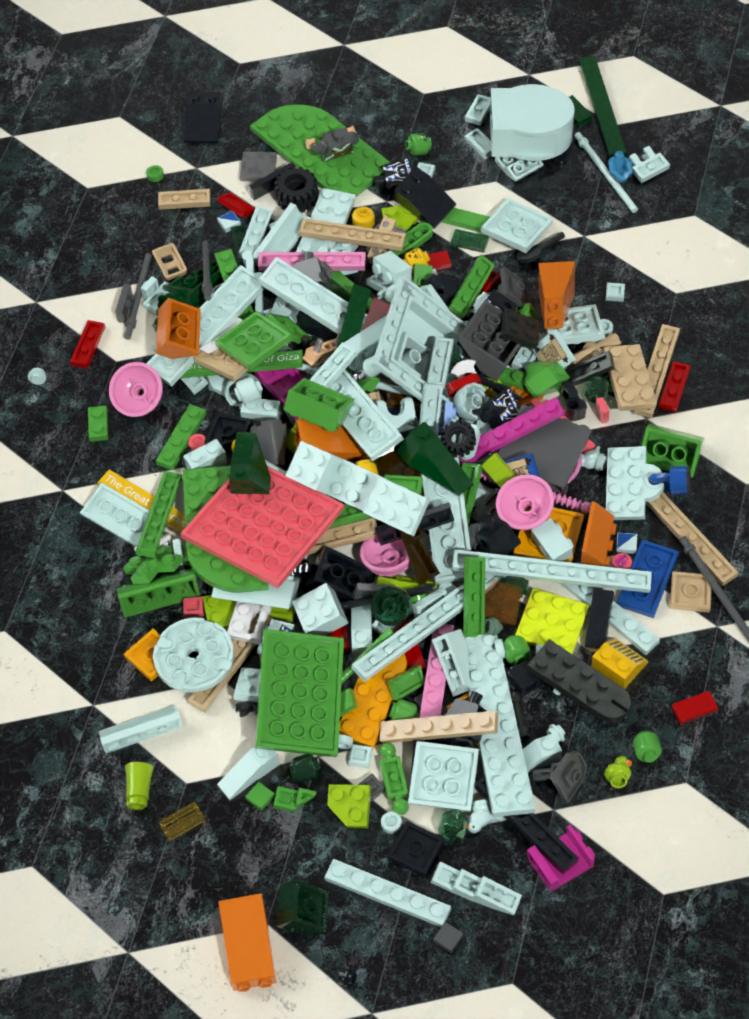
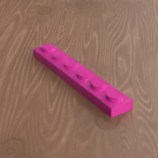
[459,397,565,464]

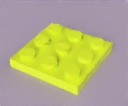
[515,588,590,654]

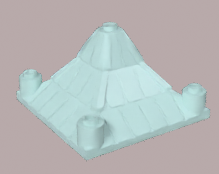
[363,275,472,425]

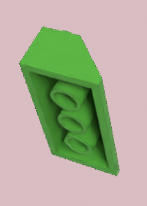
[117,568,200,618]

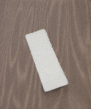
[199,317,243,354]

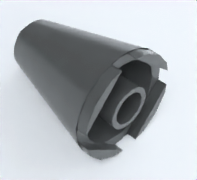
[250,419,288,470]

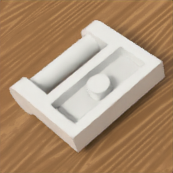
[227,601,272,644]

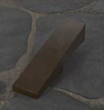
[399,526,440,586]

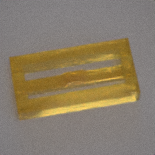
[158,801,206,841]

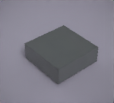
[358,774,386,803]
[433,922,463,953]

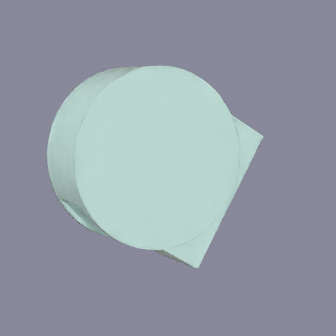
[490,84,574,161]

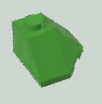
[524,360,570,399]

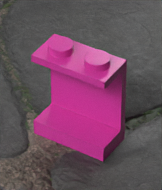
[527,824,595,892]

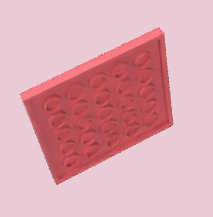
[180,466,344,589]

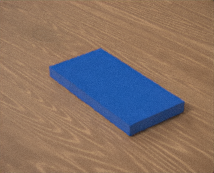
[616,540,679,618]

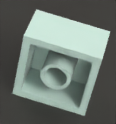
[292,583,348,636]

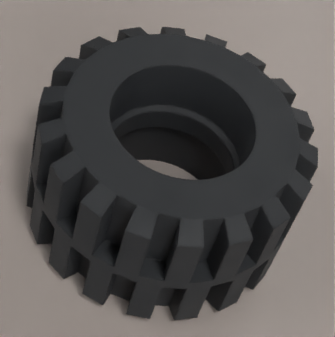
[274,167,319,213]

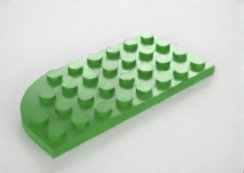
[250,105,390,197]
[183,466,269,593]

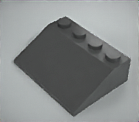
[457,300,521,382]

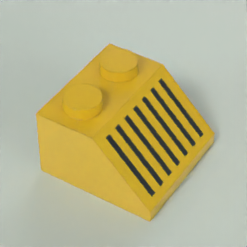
[591,638,648,689]

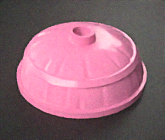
[109,362,163,417]
[496,475,554,530]
[360,537,412,576]

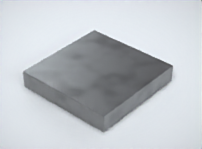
[240,152,277,181]

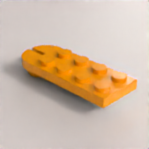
[339,654,407,749]

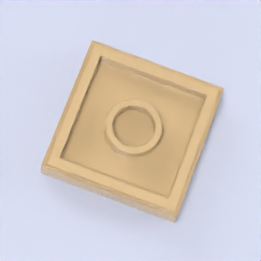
[670,571,711,613]

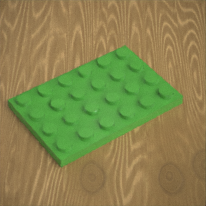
[255,629,344,757]

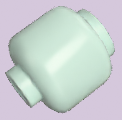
[234,377,263,404]

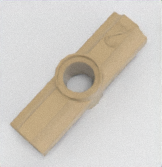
[569,333,621,367]

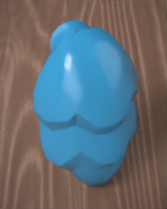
[608,151,633,183]

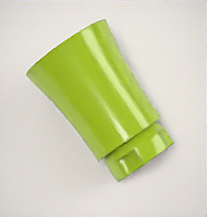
[125,762,154,810]

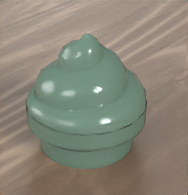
[484,617,503,636]

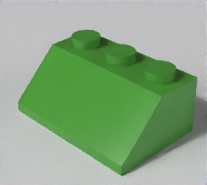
[284,378,355,432]
[642,423,704,477]

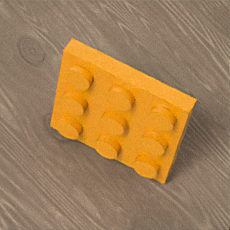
[513,507,584,563]

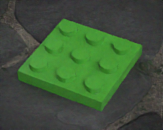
[215,311,293,371]

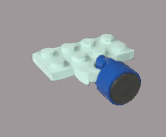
[606,446,691,520]

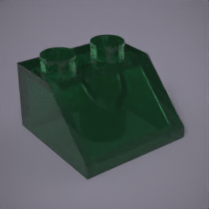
[276,879,329,933]

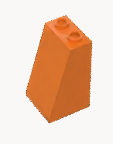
[538,261,575,329]
[295,419,369,463]
[218,893,277,992]

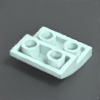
[495,157,544,182]

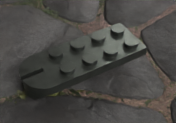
[526,639,631,724]

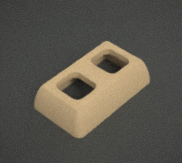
[152,243,187,281]

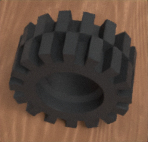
[441,420,476,458]

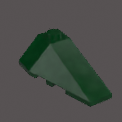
[166,259,236,308]
[397,422,474,496]
[229,432,271,494]

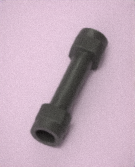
[510,692,530,741]

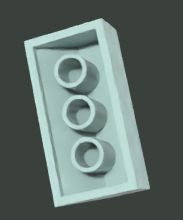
[212,574,299,609]

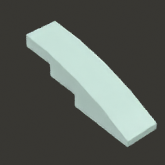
[430,862,522,915]

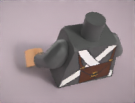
[305,125,359,162]

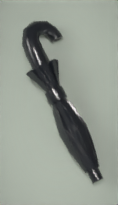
[466,365,522,401]

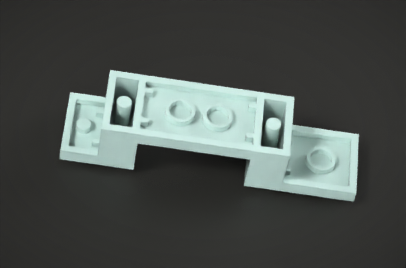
[286,441,430,536]

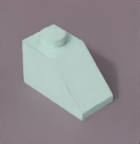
[523,733,562,773]

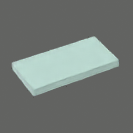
[80,482,150,547]

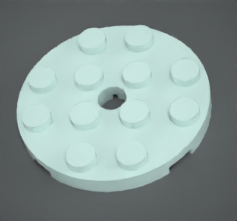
[153,618,234,692]

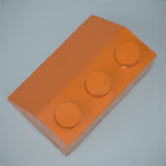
[156,298,201,359]
[581,501,617,567]

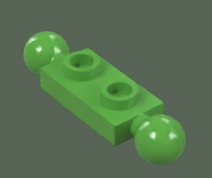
[379,742,409,815]

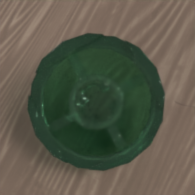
[372,586,413,626]

